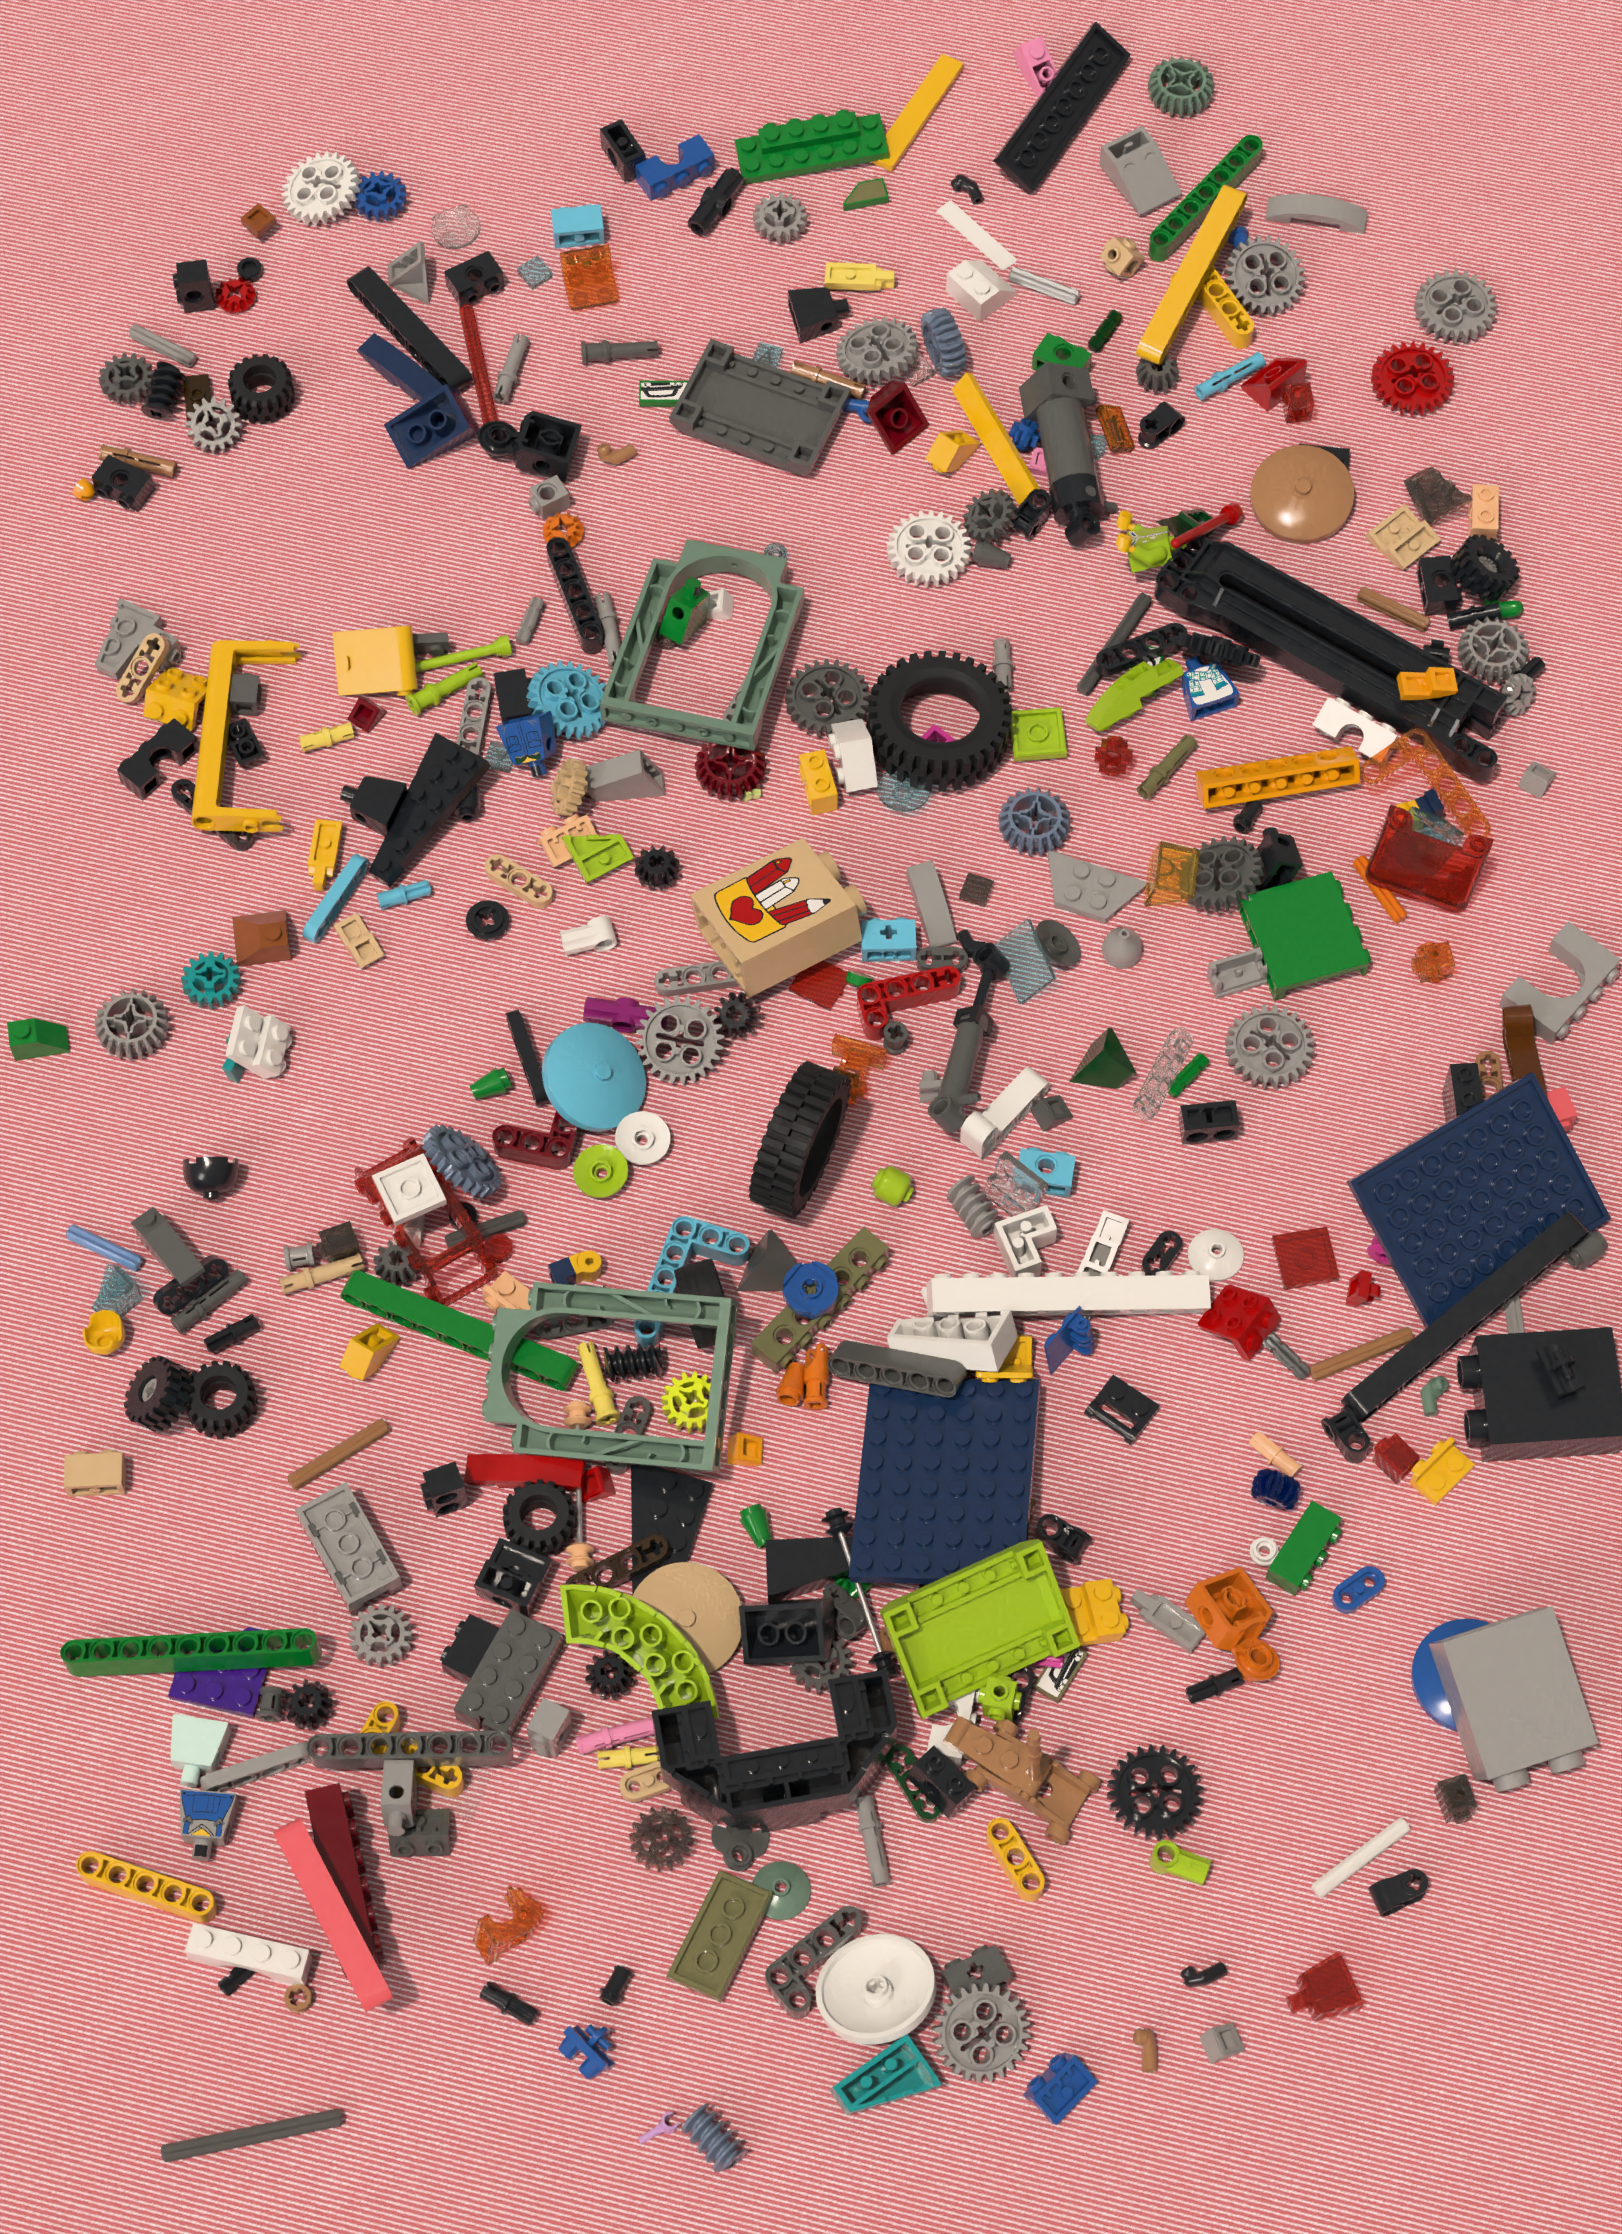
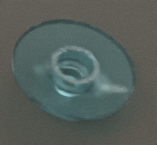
[877,771,930,812]

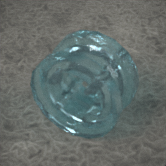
[764,543,787,559]

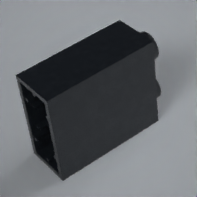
[1457,1327,1622,1462]

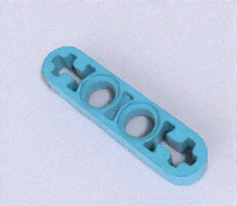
[303,854,369,943]

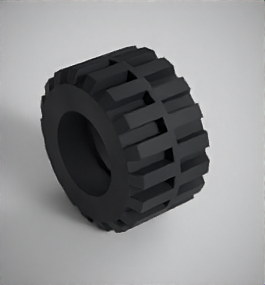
[228,354,295,424]
[184,1361,258,1439]
[502,1479,576,1558]

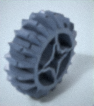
[920,307,967,377]
[998,787,1071,857]

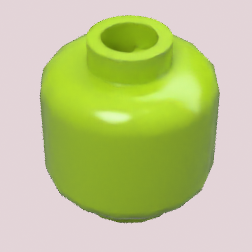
[871,1165,914,1207]

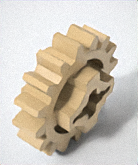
[550,758,588,816]

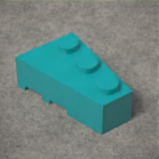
[829,2034,942,2116]

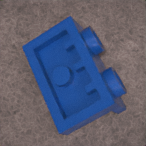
[1023,2052,1098,2125]

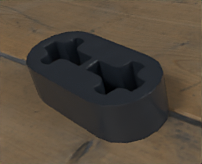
[1141,1231,1182,1276]

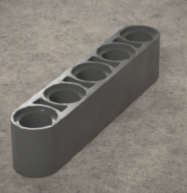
[827,1340,967,1397]

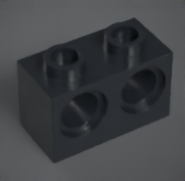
[1178,1100,1240,1144]
[420,1461,469,1518]

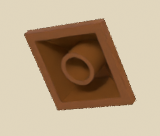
[232,910,292,967]

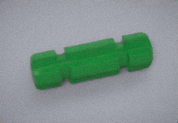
[1165,1053,1210,1098]

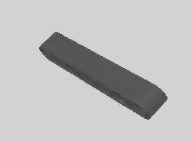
[306,1730,514,1769]

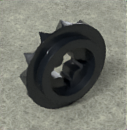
[466,900,509,941]

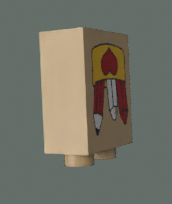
[690,838,867,998]

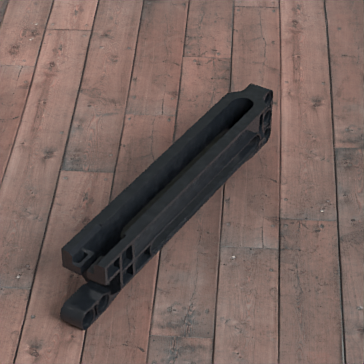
[1154,535,1508,781]

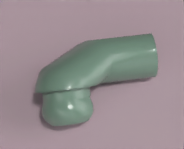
[1420,1376,1449,1417]

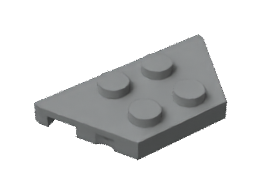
[1048,851,1147,924]

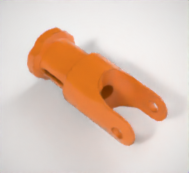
[803,1343,829,1410]

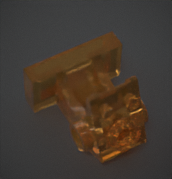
[832,1033,887,1105]
[473,1886,544,1966]

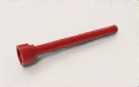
[1170,503,1243,549]

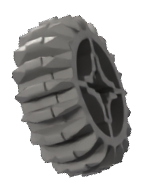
[1457,616,1529,685]
[94,988,169,1061]

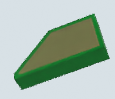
[843,178,889,211]

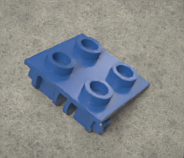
[1044,1306,1095,1375]

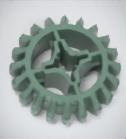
[1148,55,1214,119]

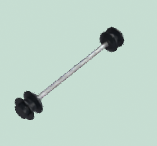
[821,1508,901,1679]

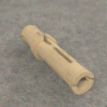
[279,1253,365,1295]

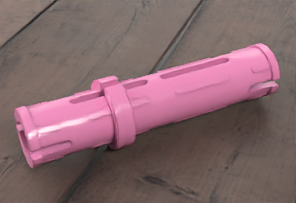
[575,1716,654,1755]

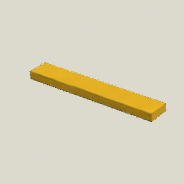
[871,54,964,172]
[951,372,1040,506]

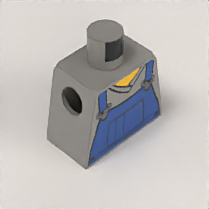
[180,1789,240,1861]

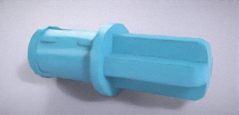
[376,880,431,910]

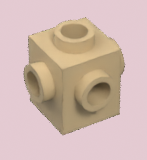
[1099,237,1145,278]

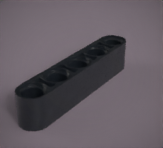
[546,537,604,655]

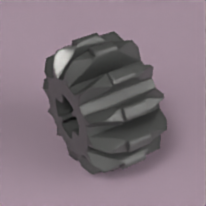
[1136,353,1179,395]
[373,1239,421,1287]

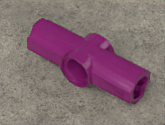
[583,997,668,1033]

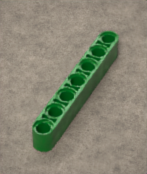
[1148,135,1263,262]

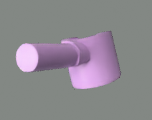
[638,2112,679,2144]

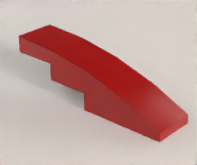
[464,1454,586,1490]

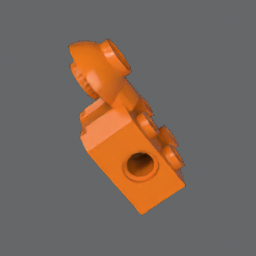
[1184,1566,1280,1682]

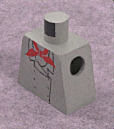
[381,1760,419,1836]

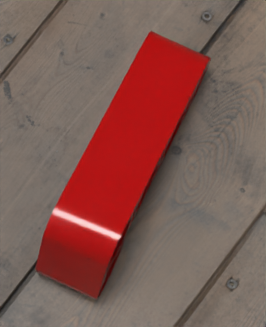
[857,966,961,1041]

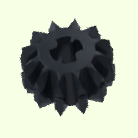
[634,844,680,891]
[714,992,760,1038]
[585,1650,635,1701]
[283,1679,333,1731]

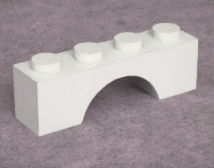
[185,1923,313,1985]

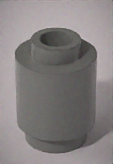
[1565,1230,1608,1270]

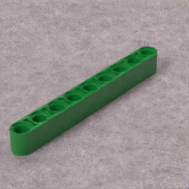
[340,1270,579,1391]
[60,1628,322,1677]

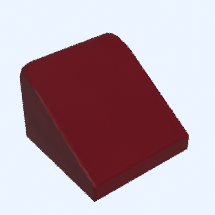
[347,697,387,733]

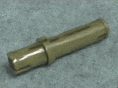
[1136,734,1198,800]

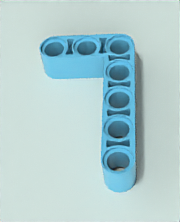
[634,1216,750,1348]

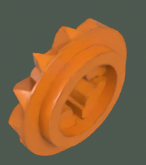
[543,512,584,548]

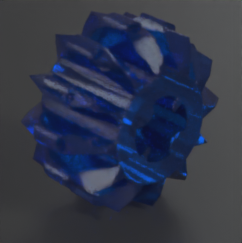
[1251,1469,1301,1511]

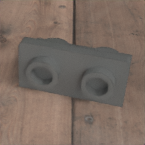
[388,1808,450,1857]

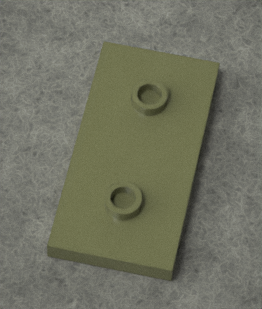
[666,1870,774,2002]

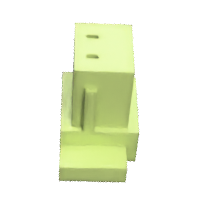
[743,789,761,802]

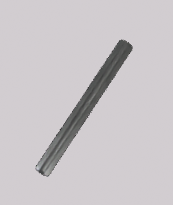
[161,2109,343,2162]

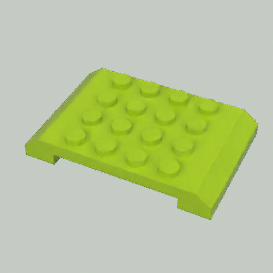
[879,1539,1081,1719]

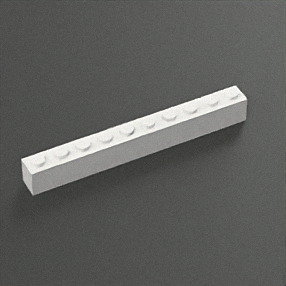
[926,1271,1211,1317]

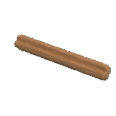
[1309,1327,1414,1381]
[287,1419,389,1490]

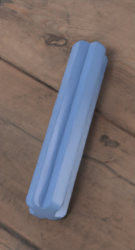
[66,1224,143,1271]

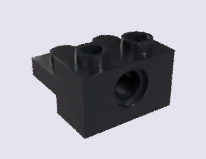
[474,1538,553,1617]

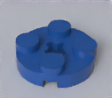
[783,1261,839,1319]

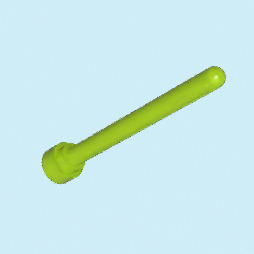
[415,635,513,673]

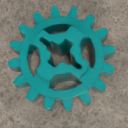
[181,951,241,1009]

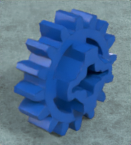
[353,171,407,222]

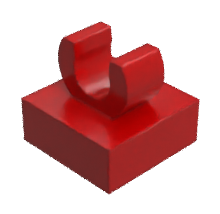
[1346,1270,1381,1307]

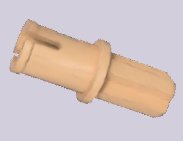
[1249,1432,1302,1480]

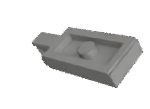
[1130,1589,1206,1654]

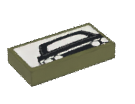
[1033,1648,1088,1704]

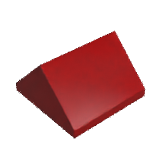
[1241,358,1307,412]

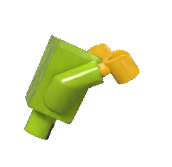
[1116,510,1187,573]

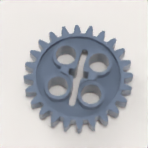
[421,1124,503,1198]

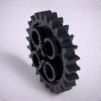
[1176,632,1261,668]
[1107,1744,1203,1841]

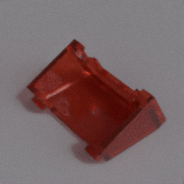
[1365,804,1494,913]

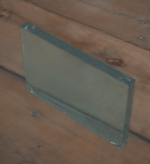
[994,919,1056,1005]

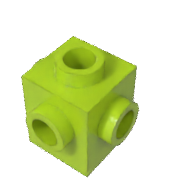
[978,1675,1022,1721]

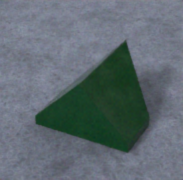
[1156,508,1218,550]
[1069,1028,1136,1088]

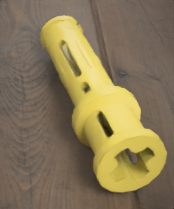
[577,1341,620,1426]

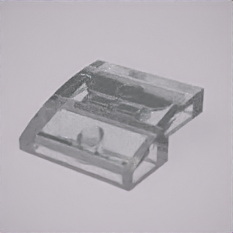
[983,1151,1048,1217]

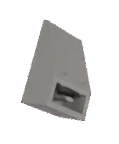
[1099,125,1182,217]

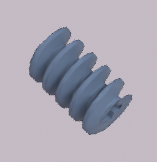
[682,2103,748,2172]

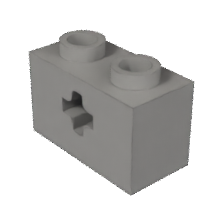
[527,1697,573,1758]

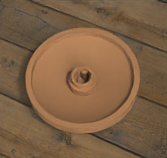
[1250,445,1354,544]

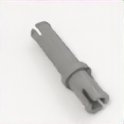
[492,334,530,403]
[594,592,621,668]
[854,1795,891,1887]

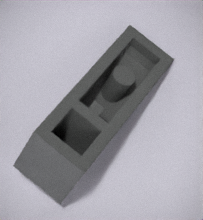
[130,1206,205,1287]

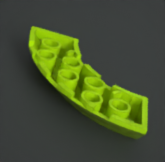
[560,1584,720,1718]

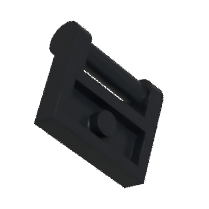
[1084,1374,1160,1446]

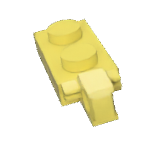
[824,262,895,291]

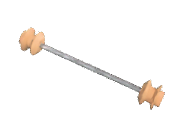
[563,1401,595,1571]

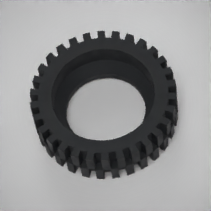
[866,650,1012,792]
[749,1061,851,1218]

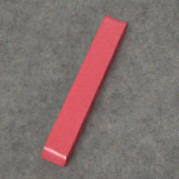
[273,1817,393,2013]

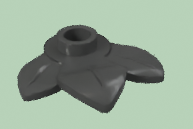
[711,1825,769,1871]

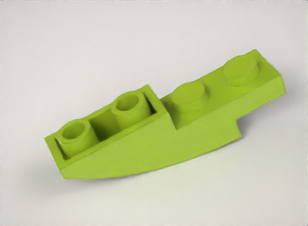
[1085,658,1184,732]

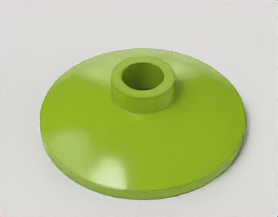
[573,1144,628,1198]

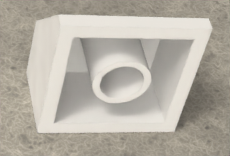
[946,260,1017,322]

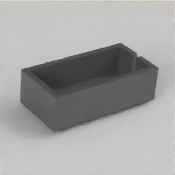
[454,1609,564,1738]

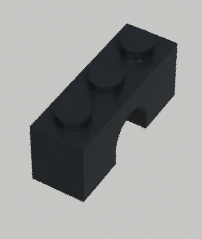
[117,718,199,801]

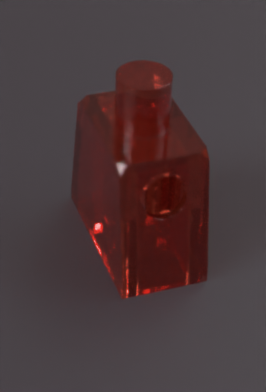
[1286,1951,1364,2021]

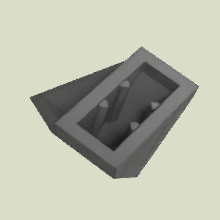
[737,1230,797,1291]

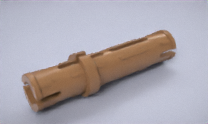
[790,360,867,400]
[99,444,178,478]

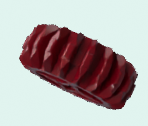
[695,742,767,802]

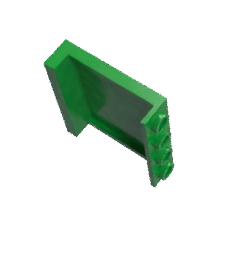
[1238,871,1371,1001]

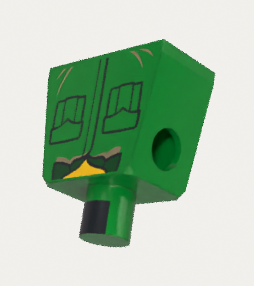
[659,578,710,645]

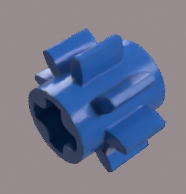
[1008,418,1040,451]

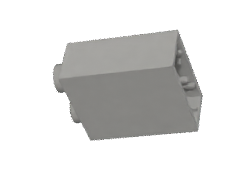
[1429,1606,1598,1792]

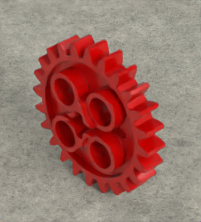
[1371,341,1455,417]

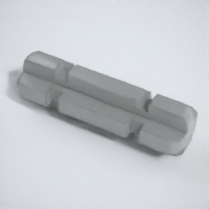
[516,597,544,645]

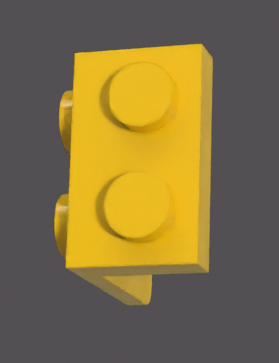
[143,668,207,731]
[975,1334,1033,1383]

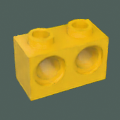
[799,749,838,816]

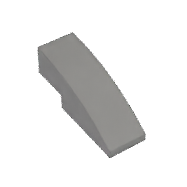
[906,860,957,947]

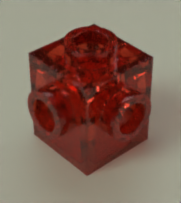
[1094,735,1133,776]

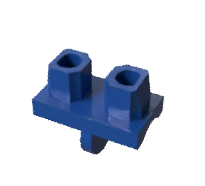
[558,2024,616,2080]

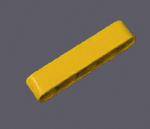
[76,1851,217,1923]

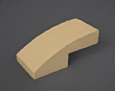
[333,913,384,969]

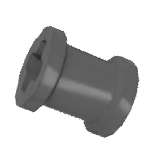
[883,1021,908,1055]
[256,1686,286,1722]

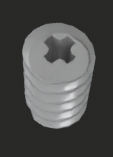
[947,1175,1003,1238]

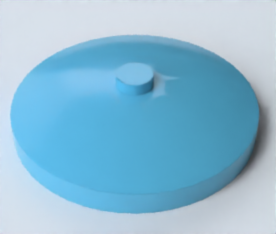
[542,1023,646,1132]

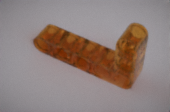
[1360,729,1490,842]

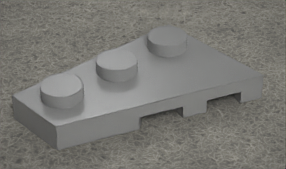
[95,598,163,680]

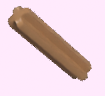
[1357,586,1430,631]

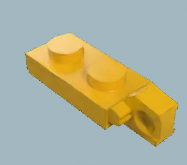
[307,819,343,891]

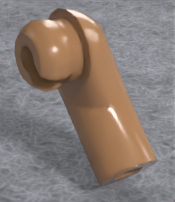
[597,443,637,465]
[1133,2028,1157,2073]

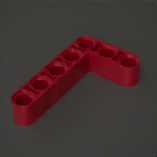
[492,1111,581,1170]

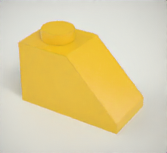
[925,430,981,473]
[339,1323,400,1381]

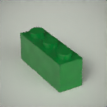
[1265,1501,1343,1596]

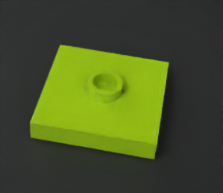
[1010,707,1067,762]

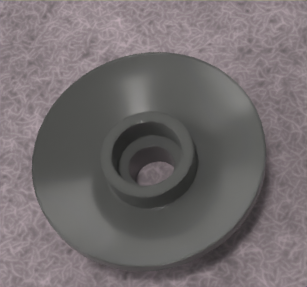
[1035,920,1081,967]

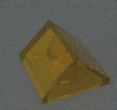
[1144,841,1199,907]

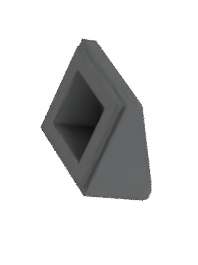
[1031,1095,1073,1131]

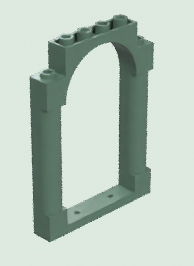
[600,539,805,751]
[482,1282,739,1473]

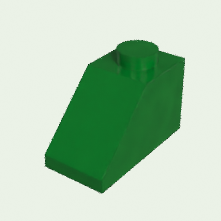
[7,1018,70,1061]

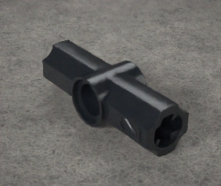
[688,167,744,237]

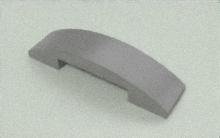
[1265,194,1367,234]

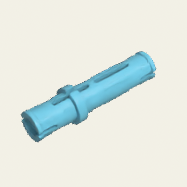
[1194,352,1266,400]

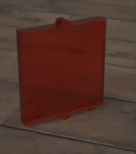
[789,960,848,1011]

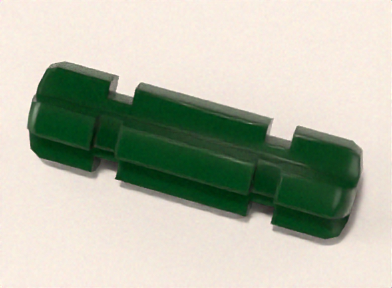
[1088,309,1122,353]

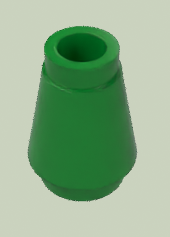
[469,1067,512,1100]
[739,1504,772,1549]

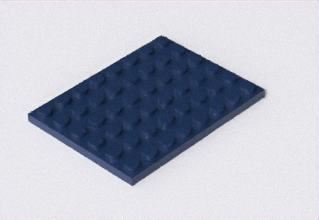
[1347,1072,1611,1329]
[848,1379,1041,1584]

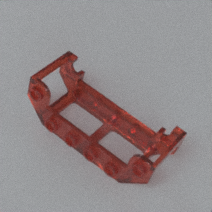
[353,1137,498,1306]

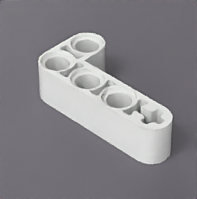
[960,1067,1051,1159]

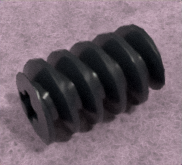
[141,361,186,419]
[603,1343,662,1382]

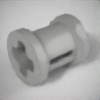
[283,1242,315,1271]

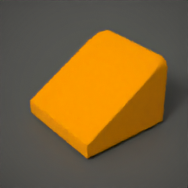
[727,1432,763,1466]

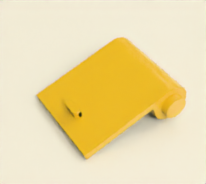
[332,625,418,696]

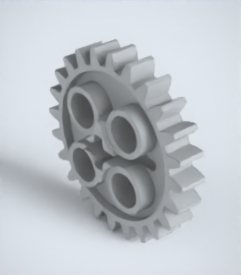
[1224,235,1306,317]
[1414,269,1497,344]
[836,317,919,384]
[635,995,725,1084]
[1225,1004,1315,1089]
[931,1981,1031,2083]

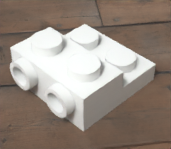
[225,1005,292,1079]

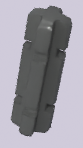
[1262,1332,1311,1380]

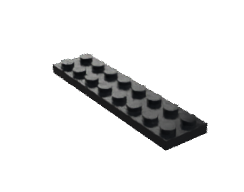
[993,22,1131,194]

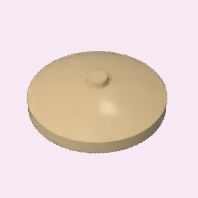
[633,1562,741,1675]

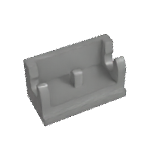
[1207,947,1268,999]

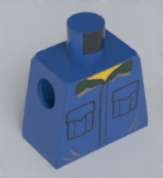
[496,711,557,777]

